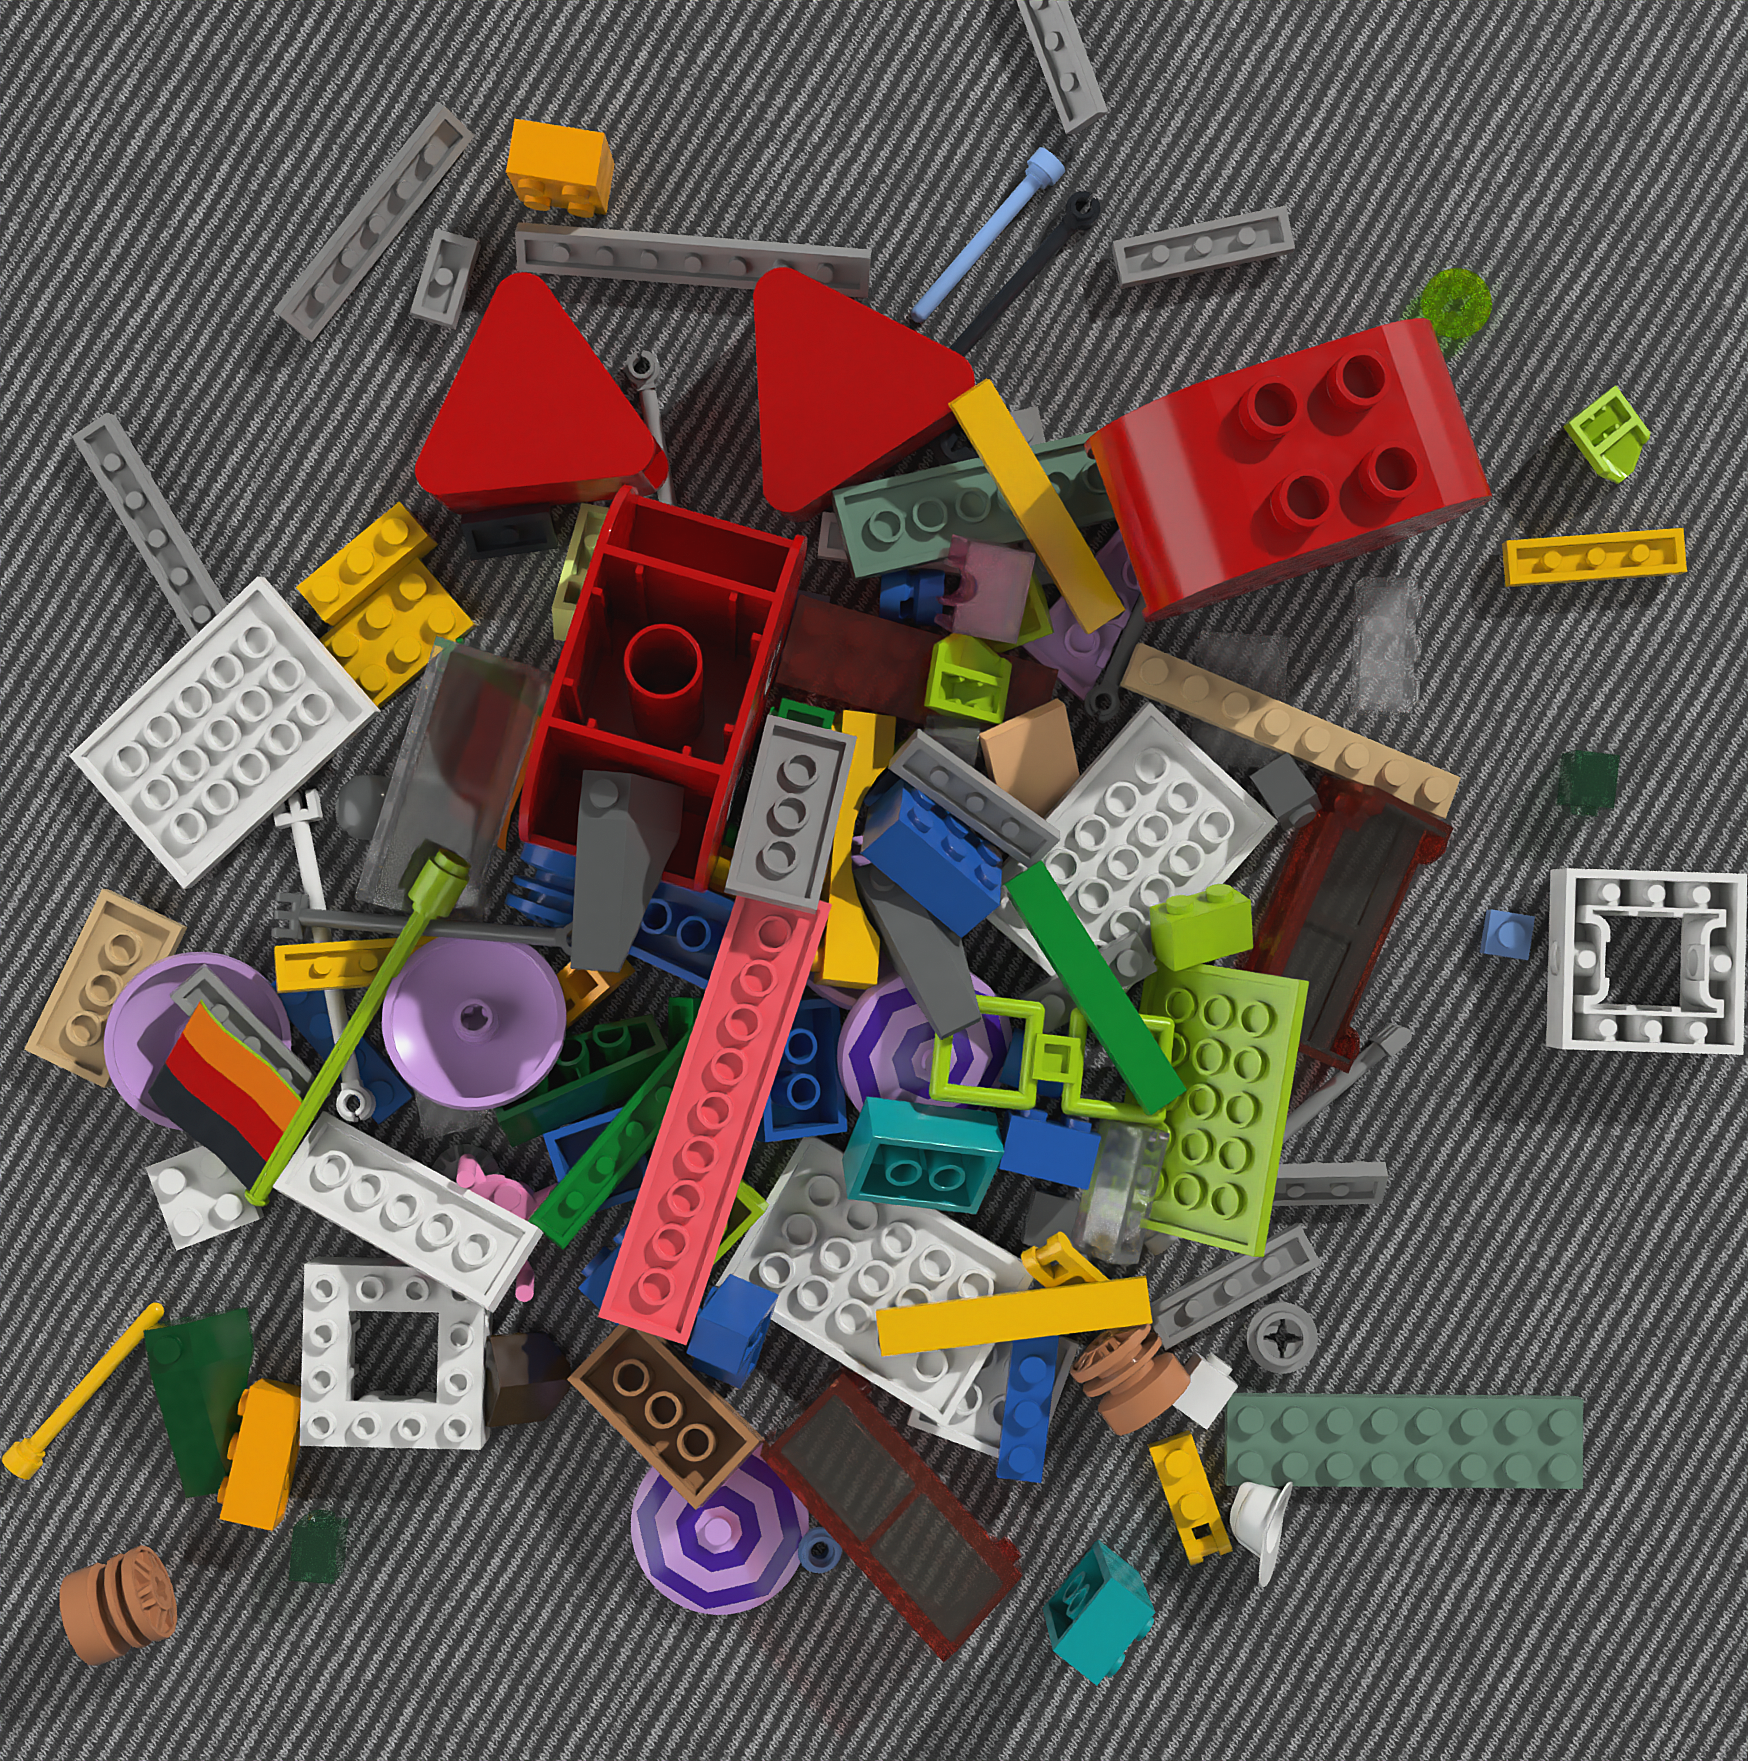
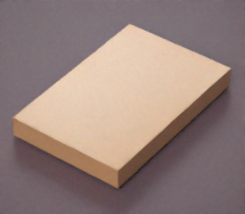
[979,698,1080,818]

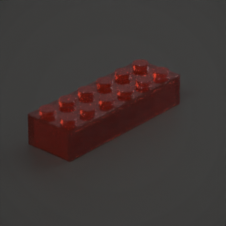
[774,595,1059,746]

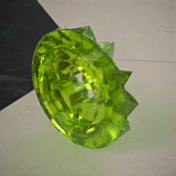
[1419,268,1492,341]

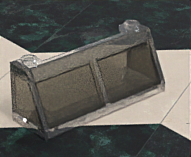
[354,636,555,922]

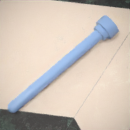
[911,147,1065,323]

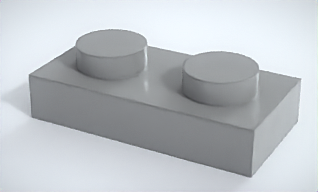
[410,228,481,330]

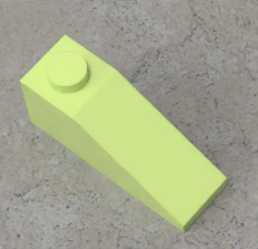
[552,503,609,641]

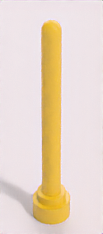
[2,1303,164,1480]

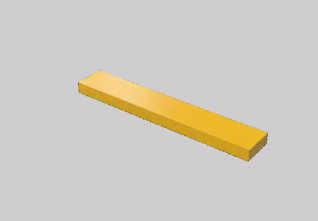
[948,379,1125,635]
[875,1276,1153,1357]

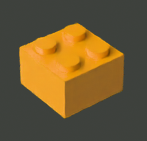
[506,119,615,218]

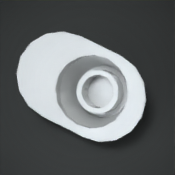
[1230,1481,1293,1587]

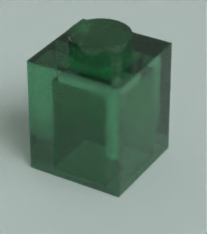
[1556,750,1620,817]
[289,1510,349,1584]

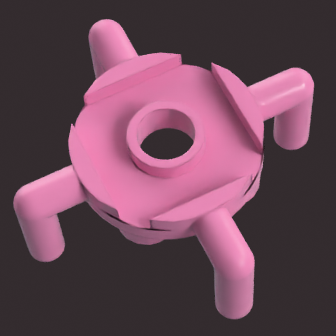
[456,1154,558,1302]

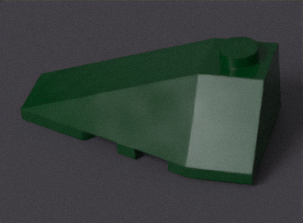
[143,1306,255,1498]

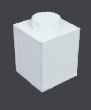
[1172,1351,1238,1430]

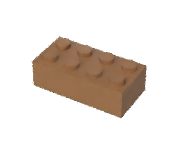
[567,1324,765,1510]

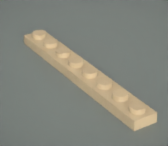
[1120,643,1461,819]

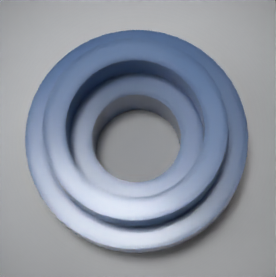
[798,1527,842,1573]

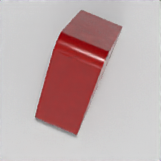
[753,267,976,522]
[415,272,669,515]

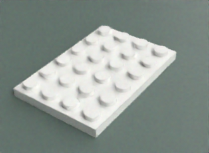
[69,576,381,889]
[986,702,1278,993]
[716,1136,1034,1427]

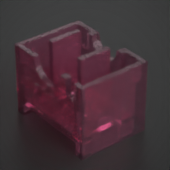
[934,534,1036,644]

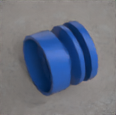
[504,843,576,928]

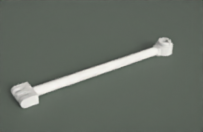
[273,788,376,1122]

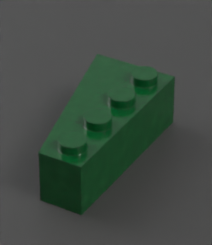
[493,1014,669,1148]

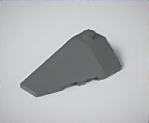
[570,770,685,973]
[852,863,981,1040]

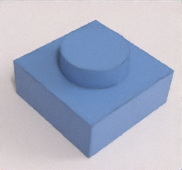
[1480,910,1535,960]

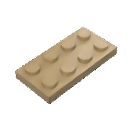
[24,889,187,1088]

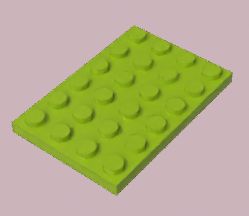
[1105,958,1309,1257]

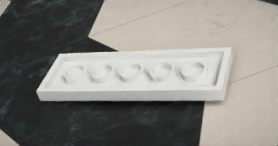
[273,1111,543,1313]

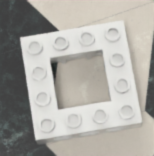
[1546,868,1747,1055]
[300,1256,493,1450]

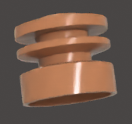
[1069,1324,1191,1436]
[60,1545,177,1666]

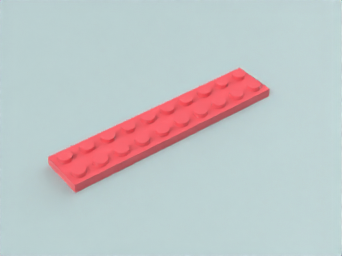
[598,896,832,1345]

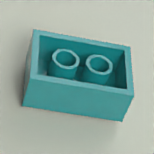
[842,1097,1004,1214]
[1042,1539,1156,1686]

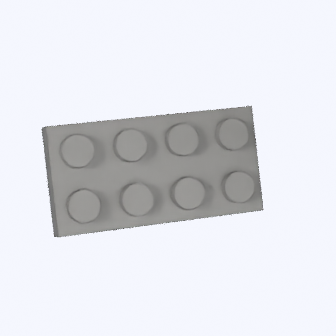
[724,714,857,914]

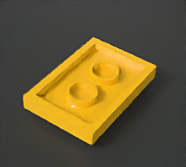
[319,557,477,709]

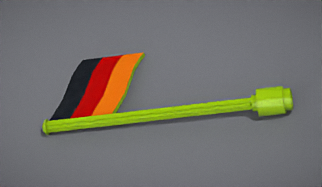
[148,849,472,1207]

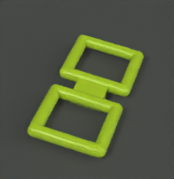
[929,995,1175,1125]

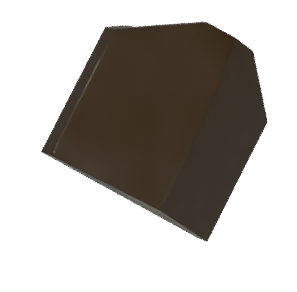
[485,1331,571,1427]

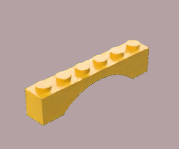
[810,710,896,990]

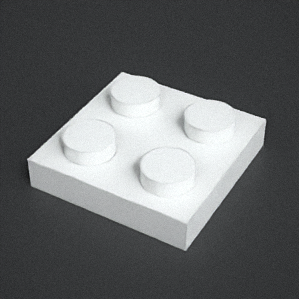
[145,1146,264,1251]

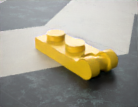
[1021,1232,1109,1331]
[1147,1430,1233,1566]

